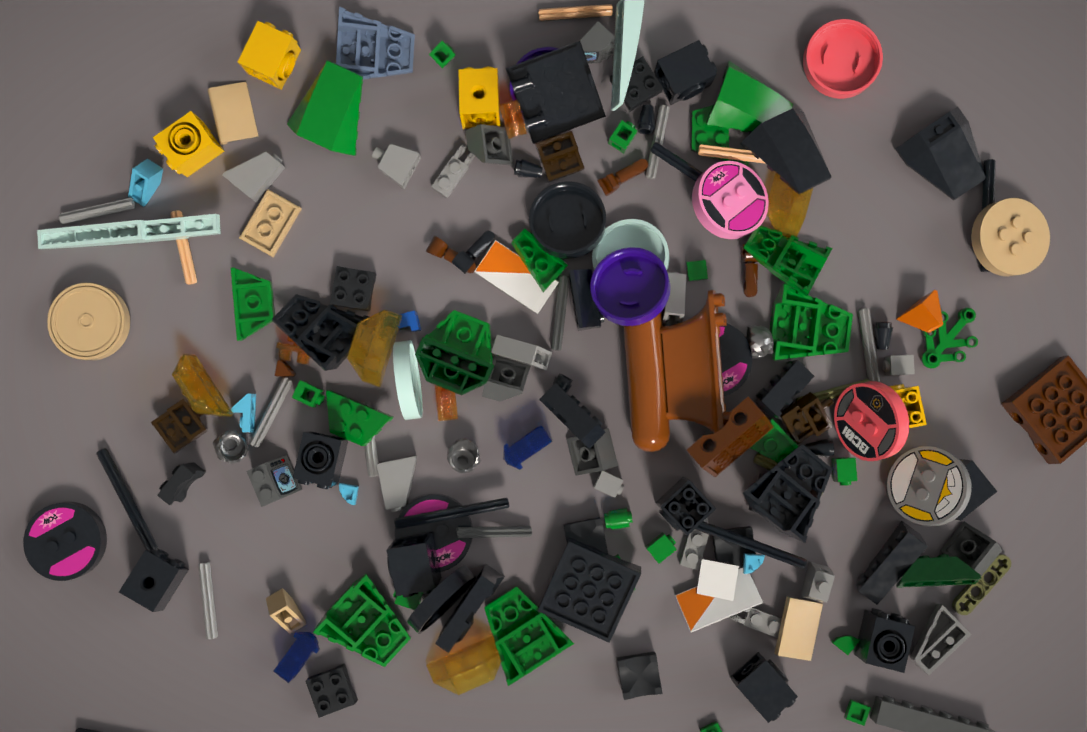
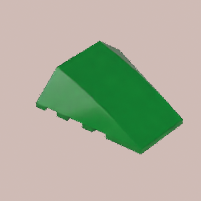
[287,60,363,156]
[706,61,793,132]
[744,225,833,296]
[769,283,853,360]
[313,574,411,667]
[484,587,574,686]

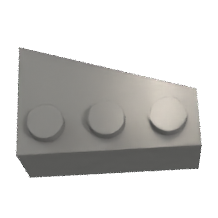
[910,604,972,675]

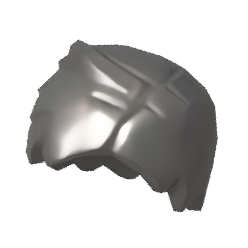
[746,325,774,358]
[213,431,248,464]
[447,438,481,473]

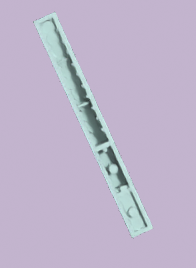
[611,0,644,111]
[37,214,221,249]

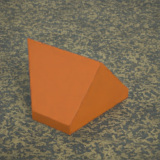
[896,290,943,333]

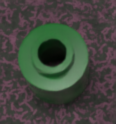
[604,508,633,530]

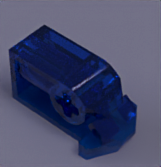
[503,424,553,470]
[273,632,320,683]

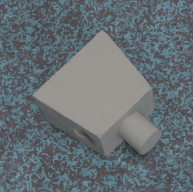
[372,144,421,189]
[800,561,835,602]

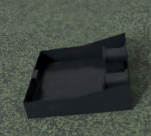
[506,41,606,144]
[538,538,641,643]
[435,564,505,653]

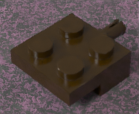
[536,131,585,182]
[780,392,834,444]
[151,399,209,454]

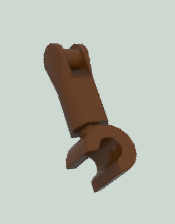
[597,159,648,196]
[426,236,476,273]
[741,244,758,298]

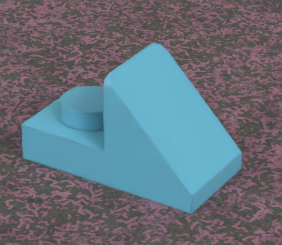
[228,394,256,432]

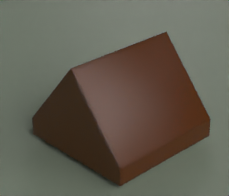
[275,359,296,377]

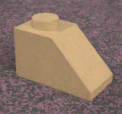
[266,588,307,634]

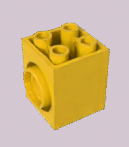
[238,21,301,90]
[458,66,500,129]
[153,111,225,177]
[889,384,927,428]

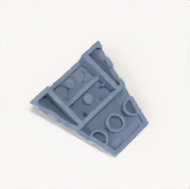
[336,7,415,79]

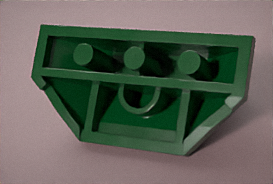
[415,337,494,396]
[896,554,981,588]

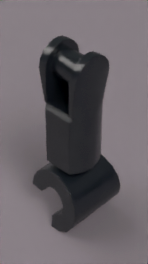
[452,231,495,274]

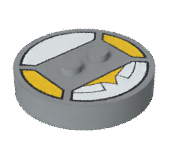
[887,446,971,526]

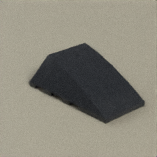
[740,108,832,194]
[272,294,370,371]
[743,444,832,543]

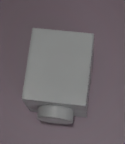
[882,355,915,376]
[593,470,624,498]

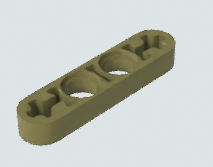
[952,554,1011,615]

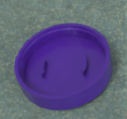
[590,247,671,326]

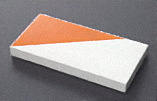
[474,240,559,314]
[675,568,763,633]

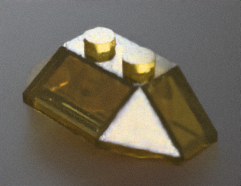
[767,173,813,238]
[347,309,402,387]
[172,354,233,417]
[426,636,501,695]

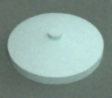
[592,219,669,270]

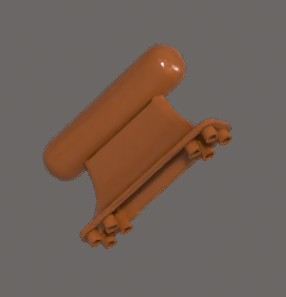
[624,290,731,452]

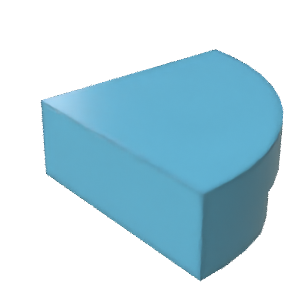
[339,483,359,505]
[743,553,765,574]

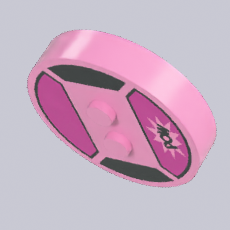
[692,161,769,239]

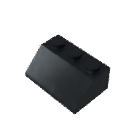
[569,269,604,331]

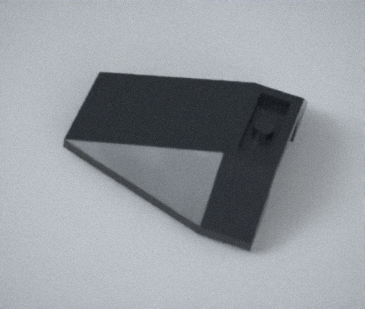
[895,106,986,200]

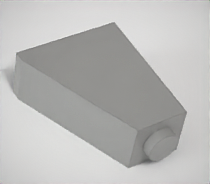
[222,152,285,203]
[661,272,686,327]
[491,335,552,371]
[377,455,418,512]

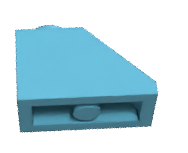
[128,159,163,207]

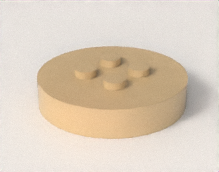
[971,198,1050,277]
[47,283,130,360]

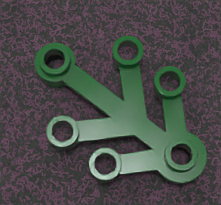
[921,308,978,369]

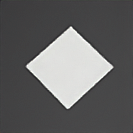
[697,559,739,601]

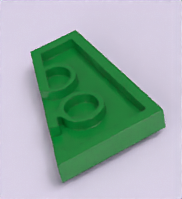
[511,228,568,293]

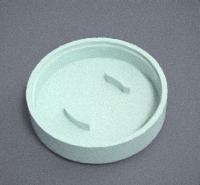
[393,340,423,420]

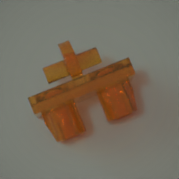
[499,100,527,139]
[276,336,311,364]
[435,386,458,421]

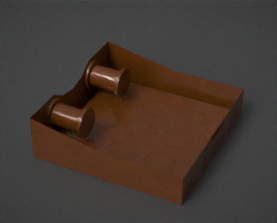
[1001,355,1087,464]
[687,397,774,477]

